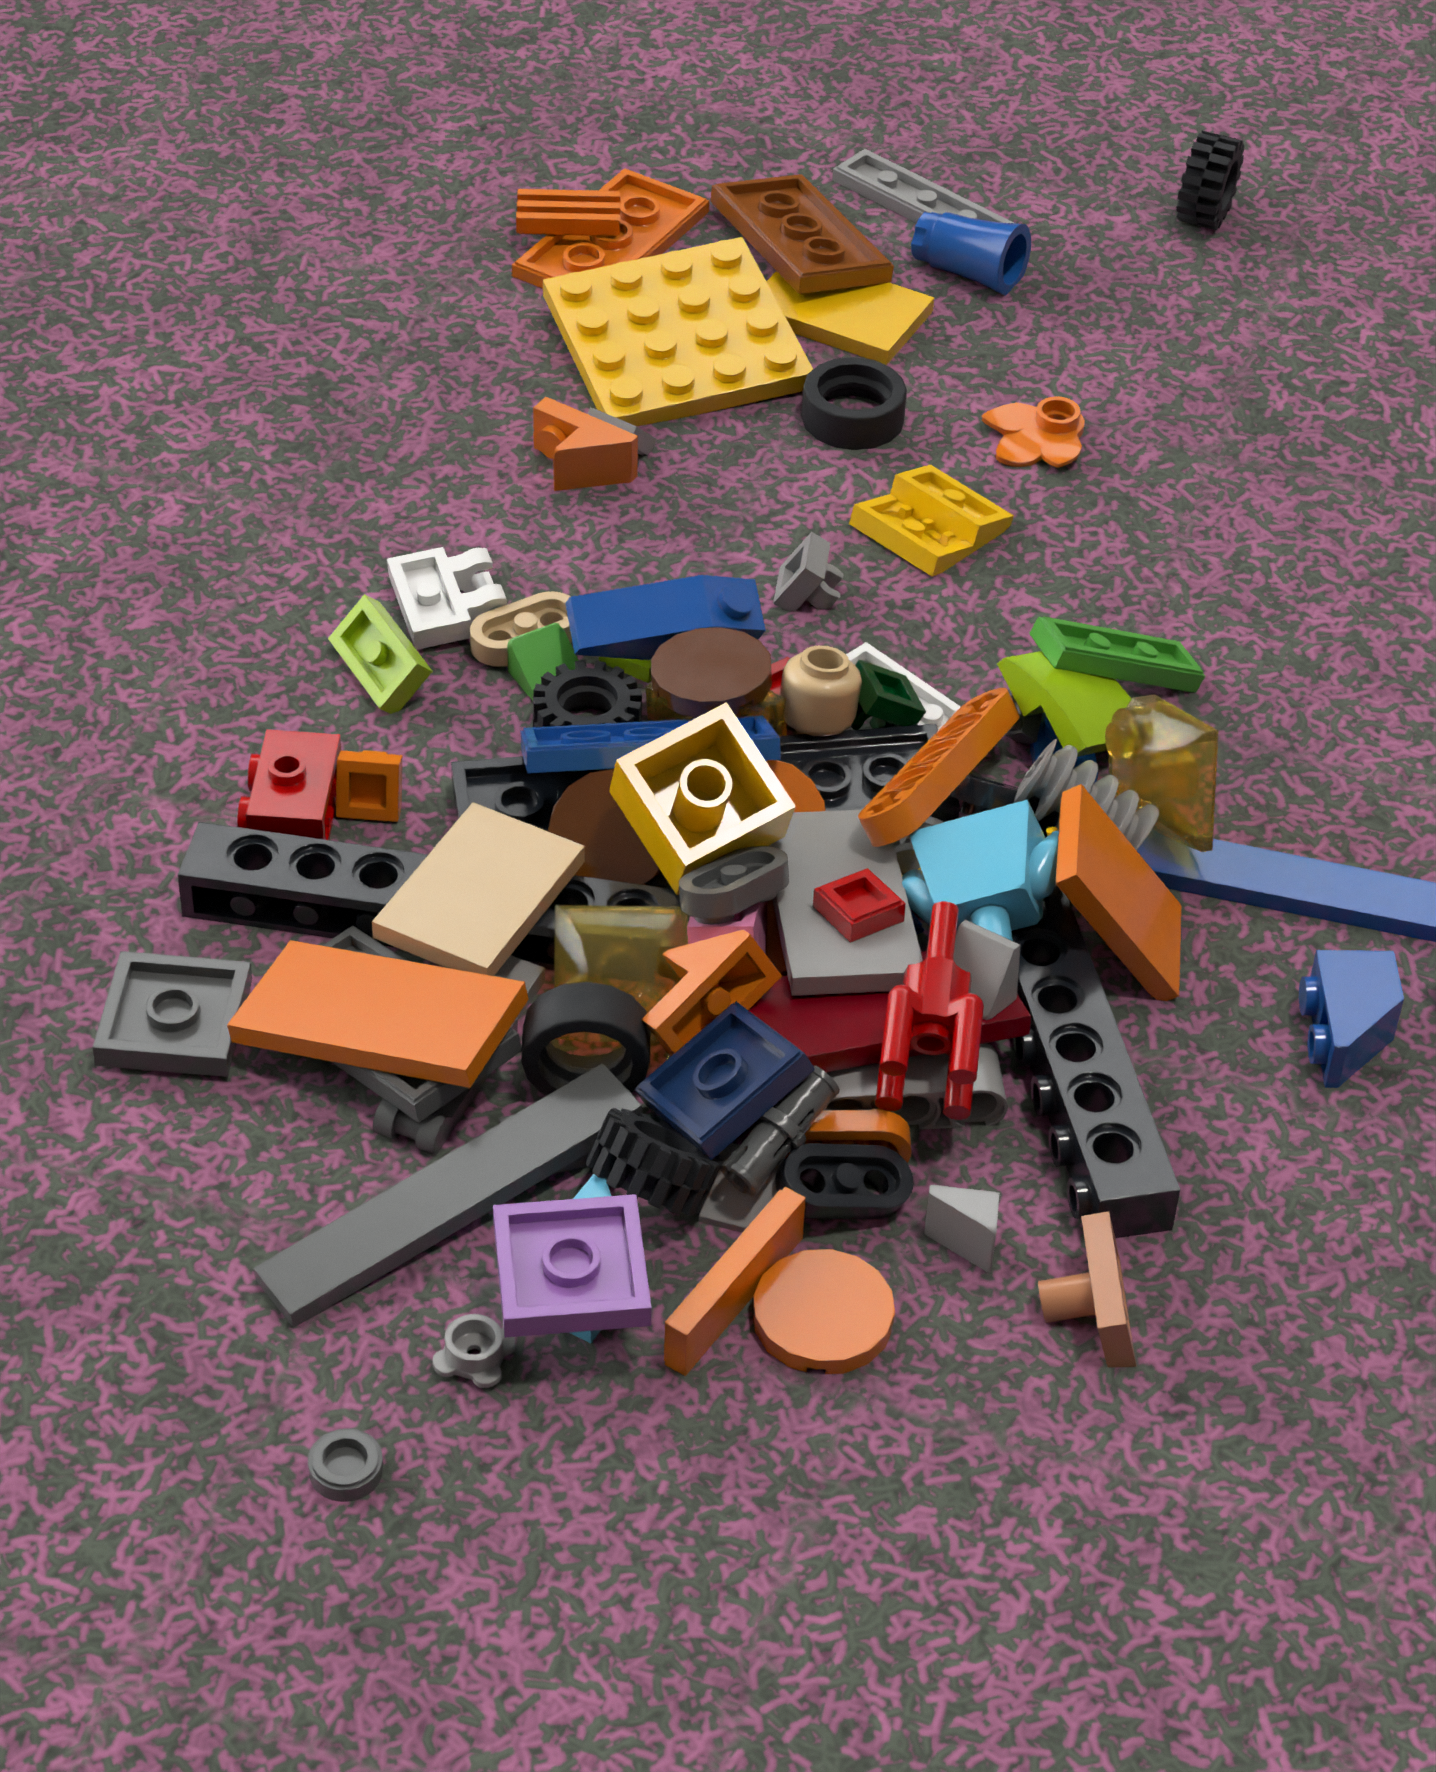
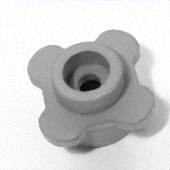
[433,1314,515,1388]

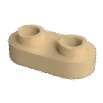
[470,591,572,667]

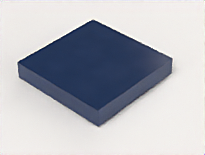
[635,1001,815,1160]

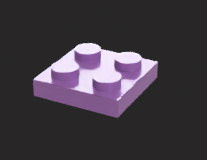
[493,1194,652,1338]

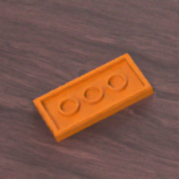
[512,169,710,288]
[227,940,529,1088]

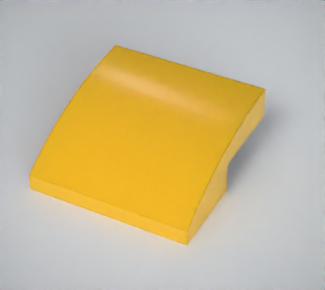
[849,464,1014,577]

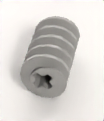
[1013,739,1159,850]

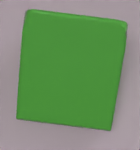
[507,623,579,701]

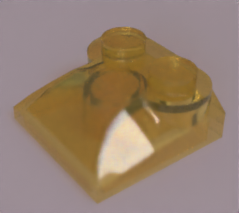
[1105,695,1219,852]
[554,905,688,1042]

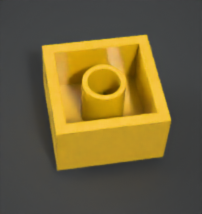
[609,702,796,895]

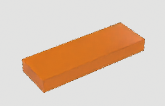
[664,1187,806,1376]

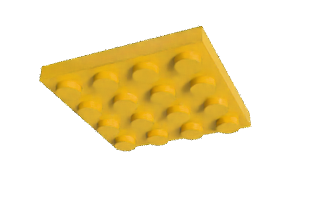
[543,237,813,426]

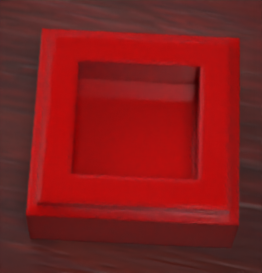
[813,868,906,943]

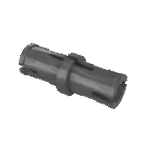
[720,1066,840,1196]

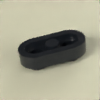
[951,774,1060,837]
[775,1143,913,1220]

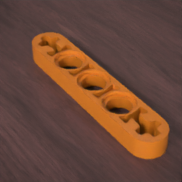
[858,688,1020,847]

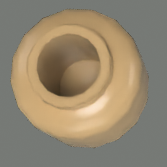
[778,645,862,737]

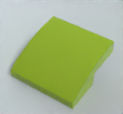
[997,651,1152,757]

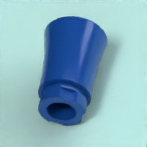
[911,212,1031,296]

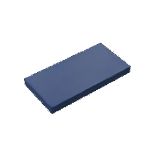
[520,715,781,773]

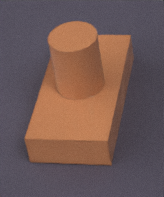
[1038,1211,1137,1367]

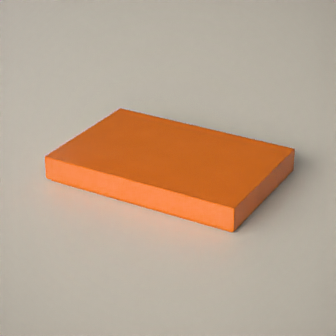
[1056,784,1181,1001]

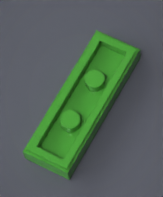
[1029,616,1205,693]

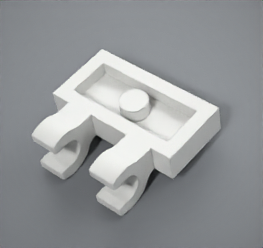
[387,547,507,650]

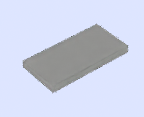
[767,810,923,996]

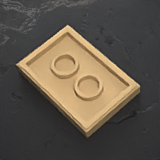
[372,802,585,976]

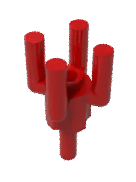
[875,901,984,1120]

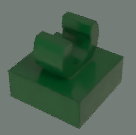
[851,660,926,730]

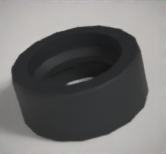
[801,357,907,450]
[521,982,651,1096]

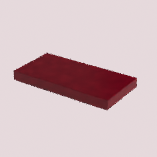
[748,951,1031,1072]

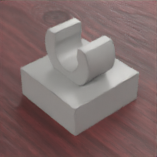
[773,532,844,611]

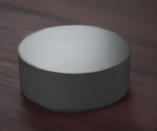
[308,1428,383,1502]

